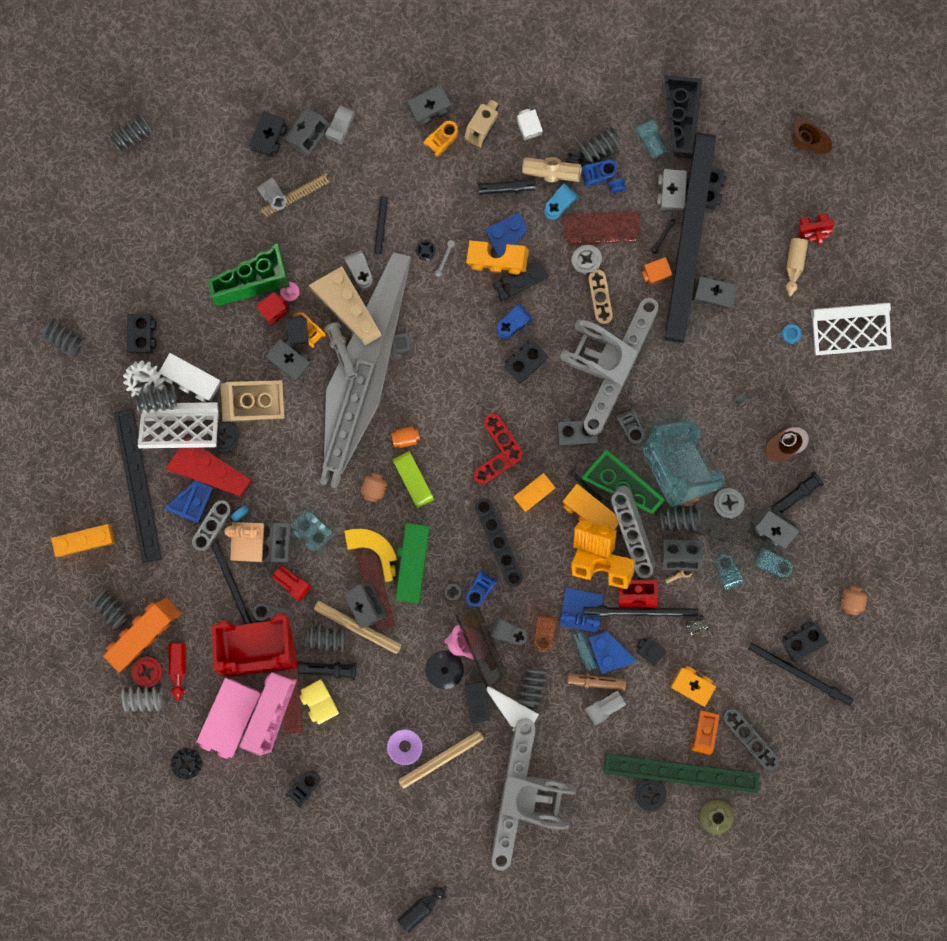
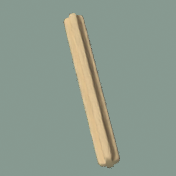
[314,601,401,654]
[399,731,484,789]

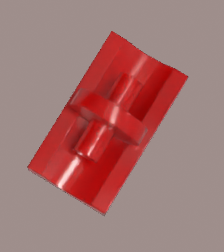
[798,213,835,245]

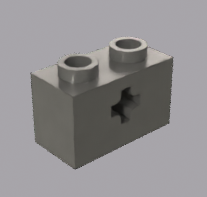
[407,85,451,125]
[284,108,330,156]
[693,275,737,310]
[266,339,311,382]
[753,504,800,548]
[344,581,387,629]

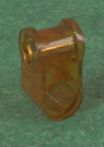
[534,614,557,652]

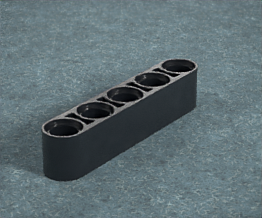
[475,498,523,587]

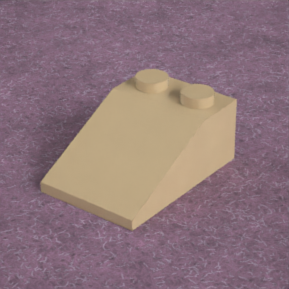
[220,380,284,422]

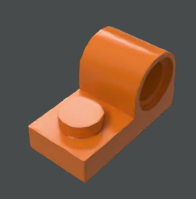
[691,711,719,755]

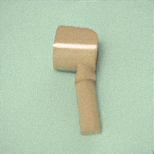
[665,570,692,583]

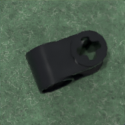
[285,771,320,808]

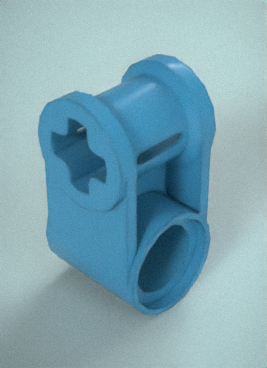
[544,183,578,220]

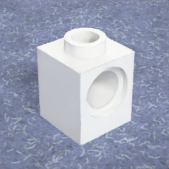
[517,109,543,141]

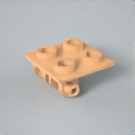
[225,522,264,562]

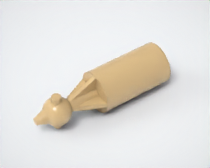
[786,238,808,296]

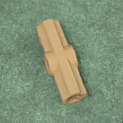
[522,157,582,182]

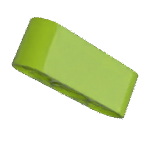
[392,451,434,509]

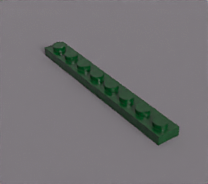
[604,754,760,793]

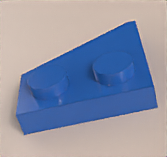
[485,213,527,258]
[164,480,214,523]
[589,631,636,674]

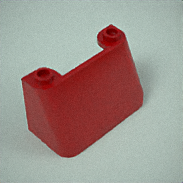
[211,613,297,677]

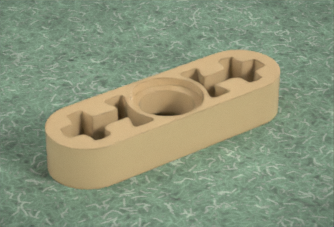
[588,269,613,325]

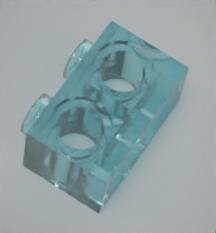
[290,509,335,552]

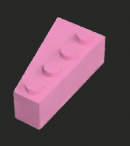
[240,671,297,755]

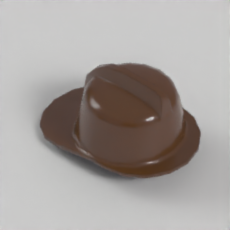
[791,118,833,154]
[765,426,809,462]

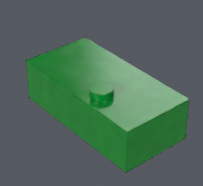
[396,523,430,604]

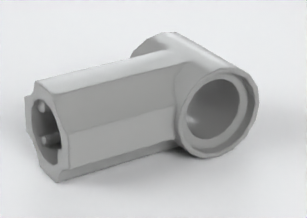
[257,177,287,210]
[585,691,626,726]

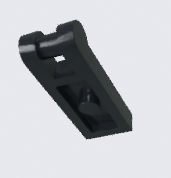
[492,261,548,301]

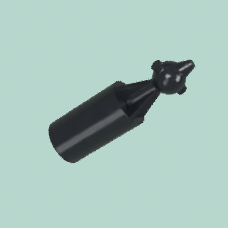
[397,885,447,933]

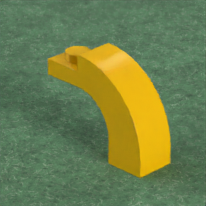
[344,529,397,582]

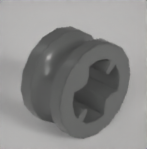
[733,391,752,408]
[444,584,462,601]

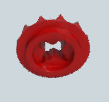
[132,656,163,687]

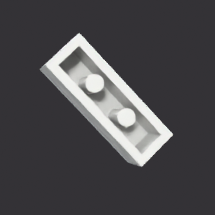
[159,353,222,403]

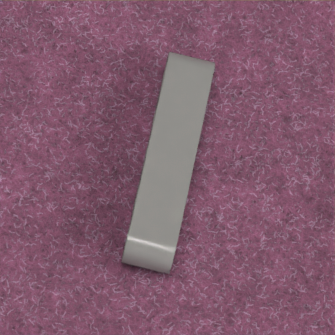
[611,486,656,579]

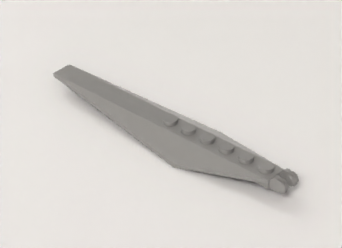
[320,252,411,488]

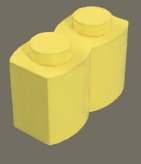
[299,679,339,725]

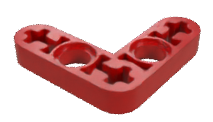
[474,414,523,484]

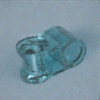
[754,548,793,577]
[715,554,744,592]

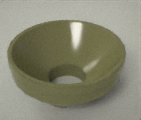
[699,799,734,834]

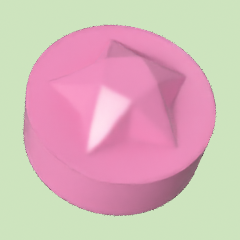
[280,282,300,302]

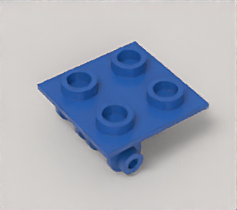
[559,588,604,632]

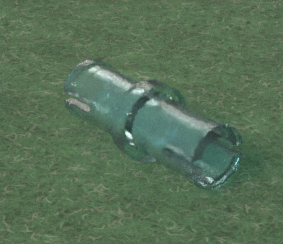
[572,631,598,672]

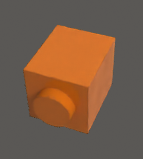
[641,257,672,286]

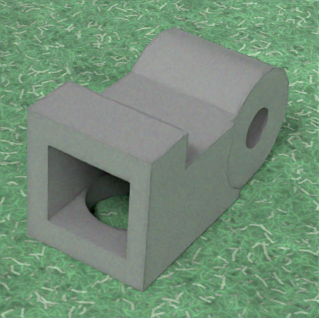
[325,105,355,145]

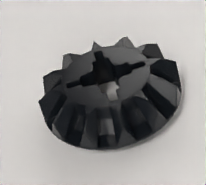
[209,422,240,452]
[171,748,202,780]
[635,780,666,811]

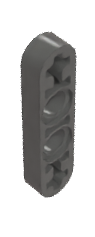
[723,708,779,770]

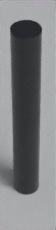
[374,197,388,254]

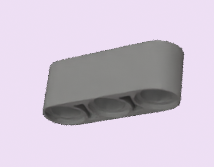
[192,500,232,551]

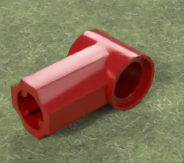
[271,565,312,602]

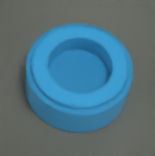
[782,324,801,344]
[230,505,250,522]

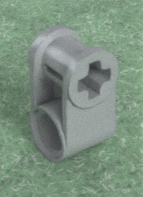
[344,250,373,288]

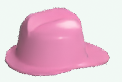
[444,625,487,660]

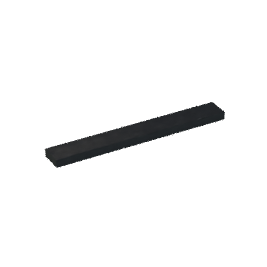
[114,409,162,563]

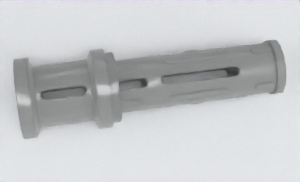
[324,322,357,380]

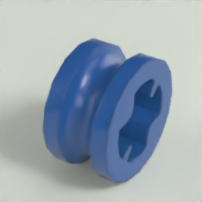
[608,179,627,193]

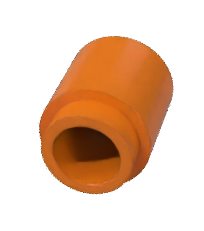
[391,426,420,448]

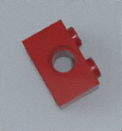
[619,580,658,608]

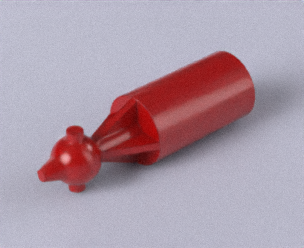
[168,643,186,701]

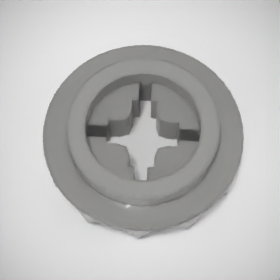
[572,245,602,274]
[713,488,745,519]

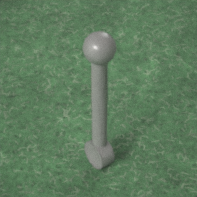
[435,240,455,277]

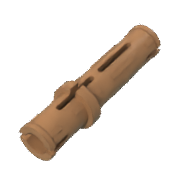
[567,673,626,691]

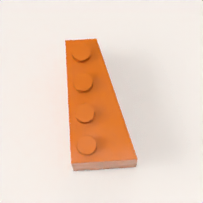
[103,597,182,673]

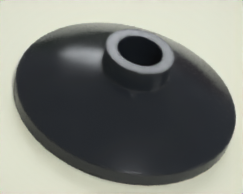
[425,651,464,689]

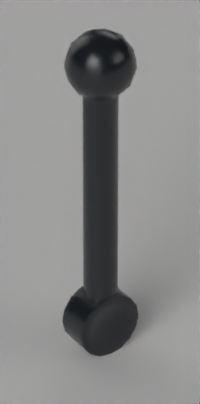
[651,219,675,254]
[570,471,601,501]

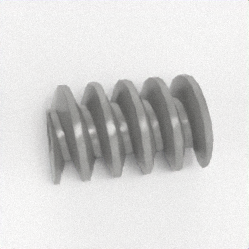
[121,687,163,712]

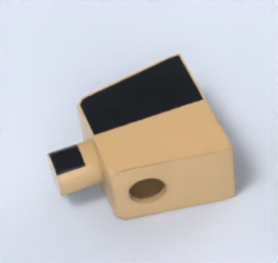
[465,100,499,148]

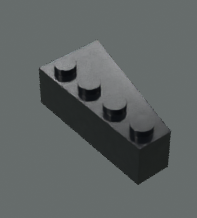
[664,75,702,159]

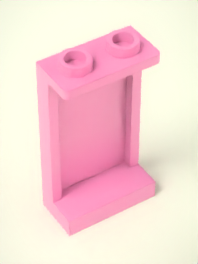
[197,677,262,759]

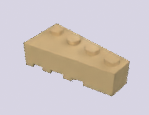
[309,266,382,345]

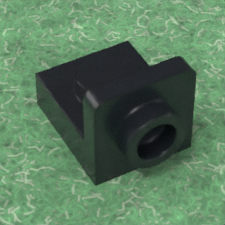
[636,637,666,666]

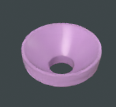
[387,729,422,765]

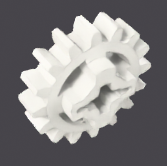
[123,360,165,397]

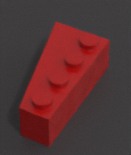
[165,437,253,497]

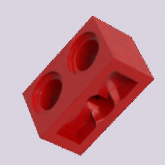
[256,292,289,326]

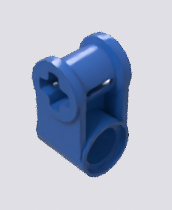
[582,160,617,187]
[497,304,533,339]
[466,570,497,607]

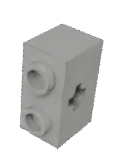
[657,169,687,212]

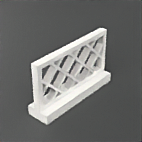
[810,303,891,355]
[138,402,220,448]

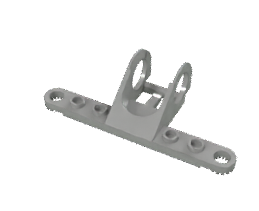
[560,298,659,435]
[491,718,577,870]

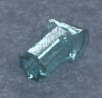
[635,119,667,160]

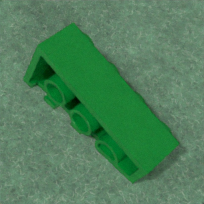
[208,243,290,307]
[581,449,665,514]

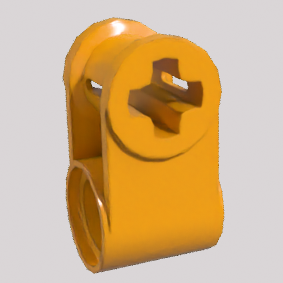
[423,121,459,157]
[293,312,326,348]

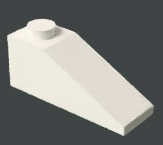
[486,686,539,734]

